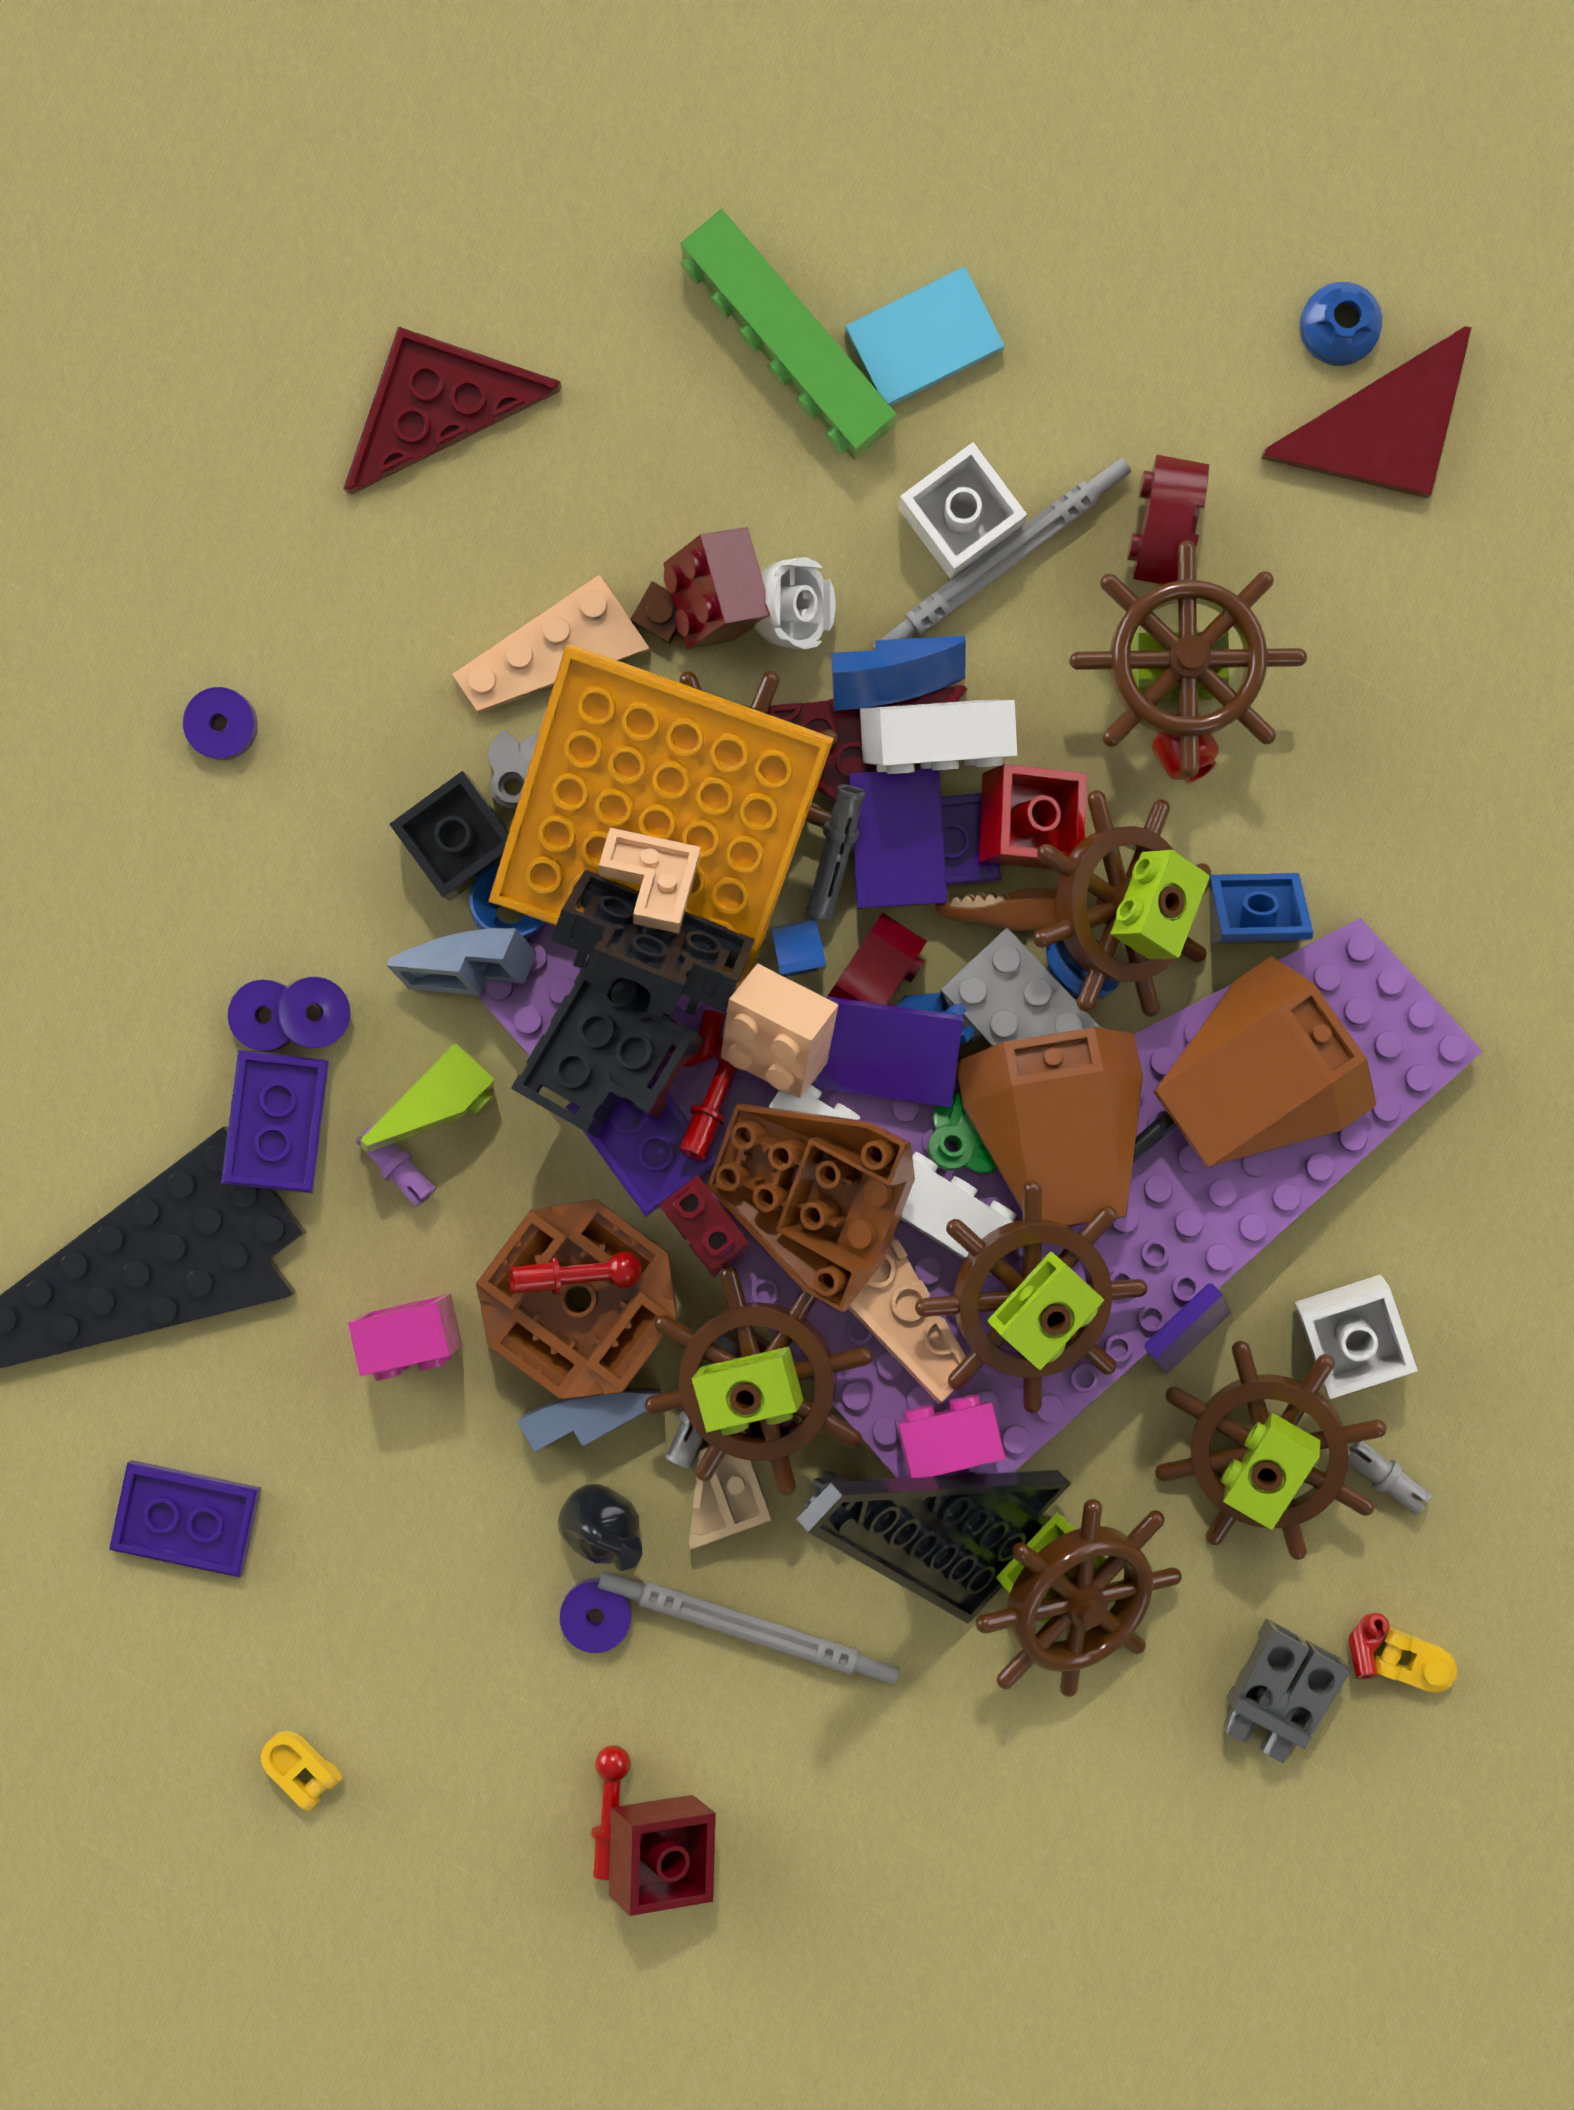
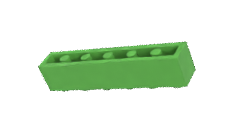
[680,208,897,460]

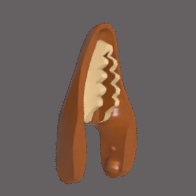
[935,888,1057,931]

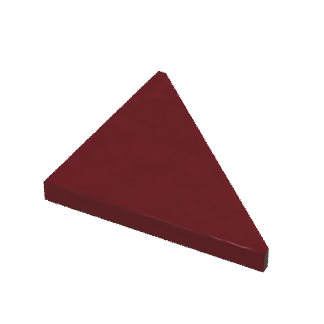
[343,326,562,494]
[1261,326,1472,498]
[767,685,967,803]

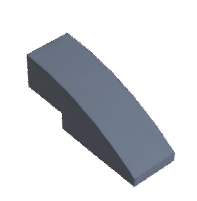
[387,928,537,996]
[517,1387,662,1452]

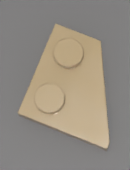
[688,1445,772,1549]

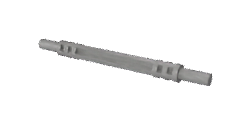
[871,458,1131,650]
[597,1571,900,1685]

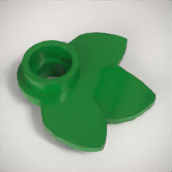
[927,1090,998,1174]

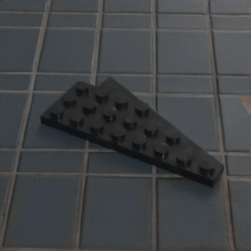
[0,1126,306,1368]
[797,1470,1071,1623]

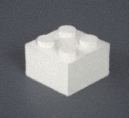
[898,442,1027,580]
[1294,1274,1418,1399]

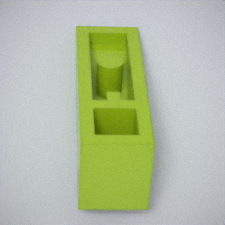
[360,1043,495,1152]

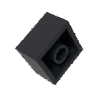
[389,771,509,901]

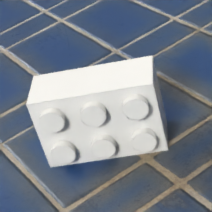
[860,700,1017,774]

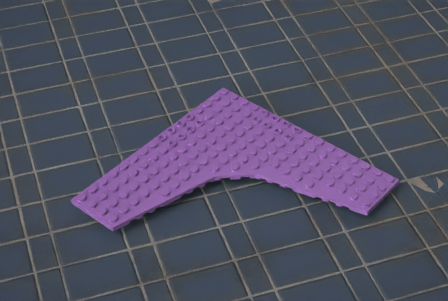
[477,918,1483,1479]

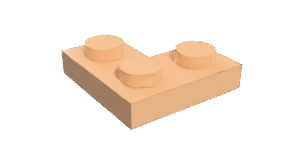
[599,828,701,934]

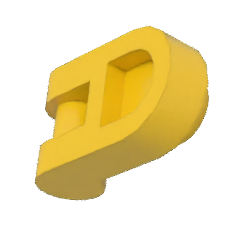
[1375,1627,1458,1693]
[261,1731,342,1812]

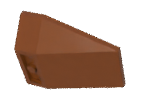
[1153,956,1377,1168]
[956,1027,1143,1227]
[707,1103,915,1312]

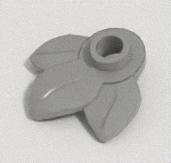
[488,730,539,810]

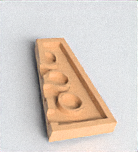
[848,1235,966,1404]

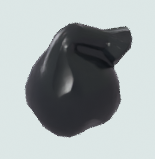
[558,1484,643,1571]

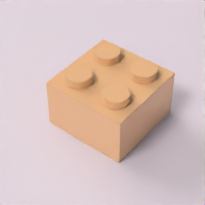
[721,963,838,1099]

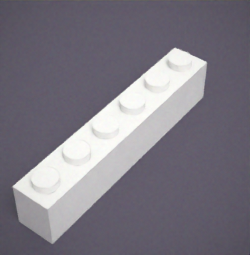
[769,1085,1017,1275]

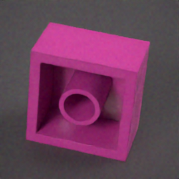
[348,1294,463,1381]
[895,1394,1006,1478]

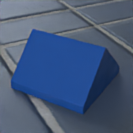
[1209,873,1314,944]

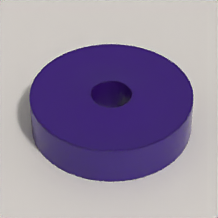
[183,687,258,760]
[276,977,350,1048]
[228,979,291,1051]
[559,1578,632,1653]

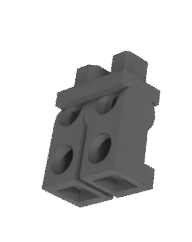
[1223,1618,1351,1763]

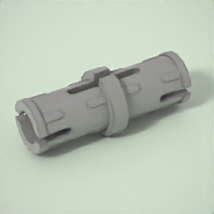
[1348,1441,1432,1516]

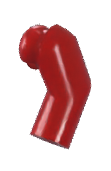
[670,1009,726,1067]
[1348,1612,1390,1680]

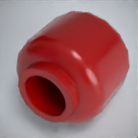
[1152,714,1219,783]

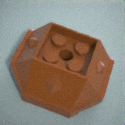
[476,1199,677,1399]

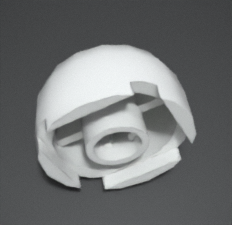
[754,557,836,650]

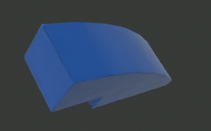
[831,636,966,711]
[772,919,826,977]

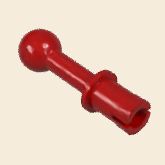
[679,1037,738,1161]
[509,1252,642,1295]
[591,1745,631,1880]

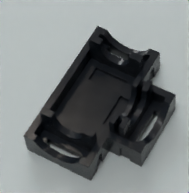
[551,869,755,1018]
[511,956,705,1138]

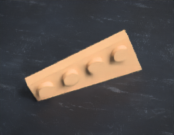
[452,574,650,714]

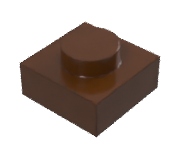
[630,581,678,644]

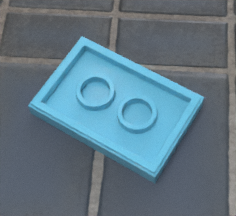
[845,266,1005,406]

